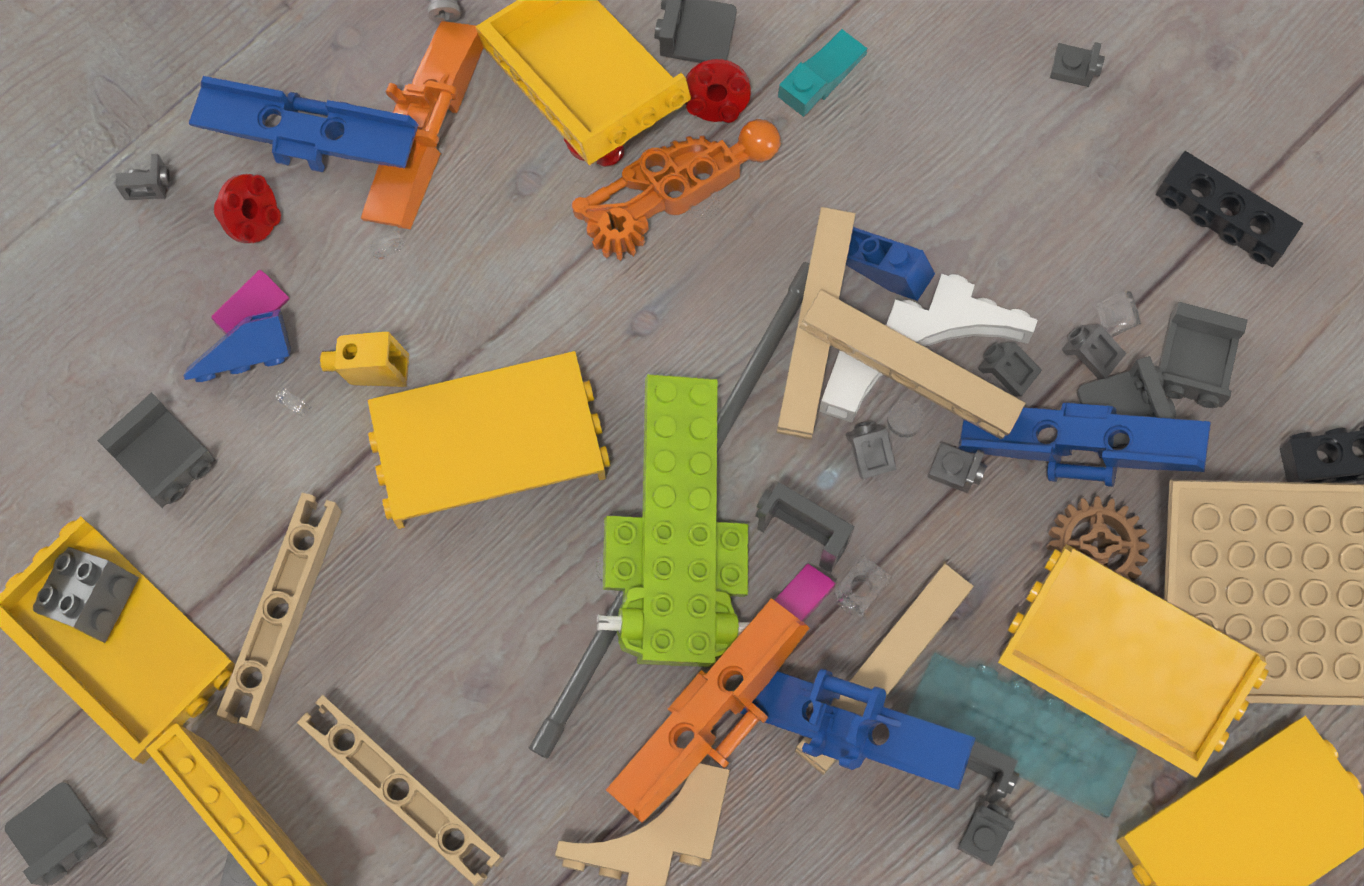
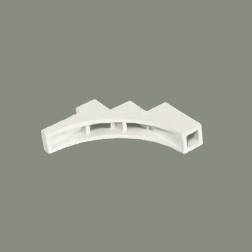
[819,274,1038,423]

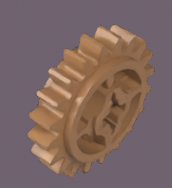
[1046,496,1150,580]

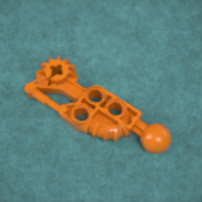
[572,119,781,261]

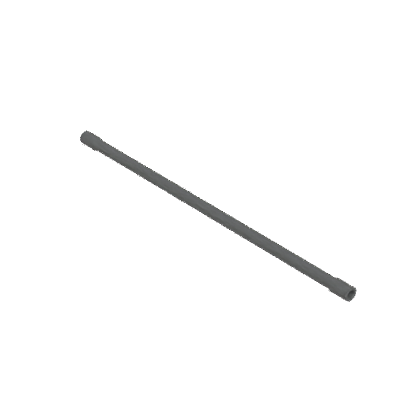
[529,262,810,759]

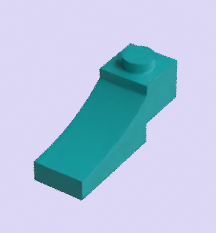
[778,29,868,117]

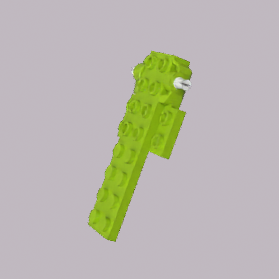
[597,374,750,667]

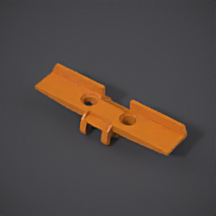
[361,21,484,230]
[606,598,810,823]

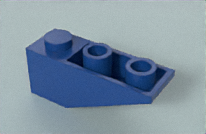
[846,227,935,301]
[183,309,291,382]

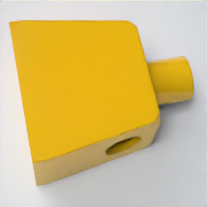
[320,332,409,387]

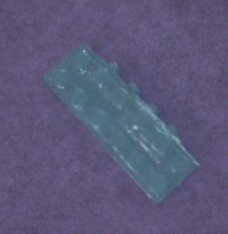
[906,653,1138,818]

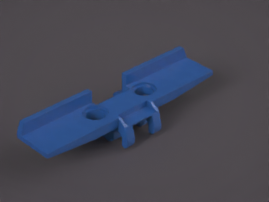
[189,76,418,172]
[958,403,1211,487]
[739,669,976,790]

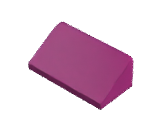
[211,270,289,334]
[775,564,836,622]

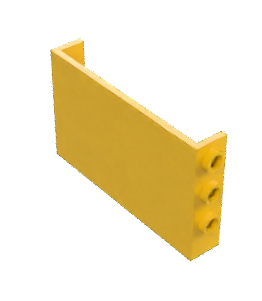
[475,0,691,165]
[367,351,611,529]
[0,516,236,764]
[998,544,1269,778]
[1116,715,1364,886]
[146,723,328,886]

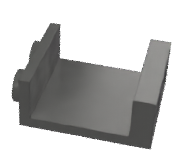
[97,392,215,508]

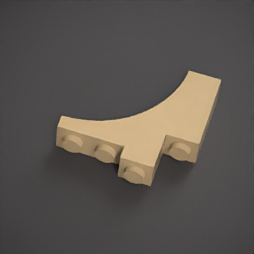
[555,763,730,886]

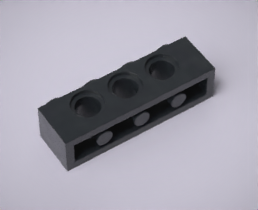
[1156,151,1304,268]
[1280,426,1364,483]

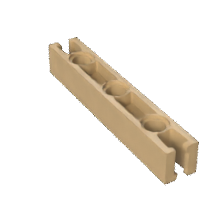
[777,207,856,440]
[799,290,1026,439]
[216,492,342,732]
[795,564,974,775]
[297,695,504,886]

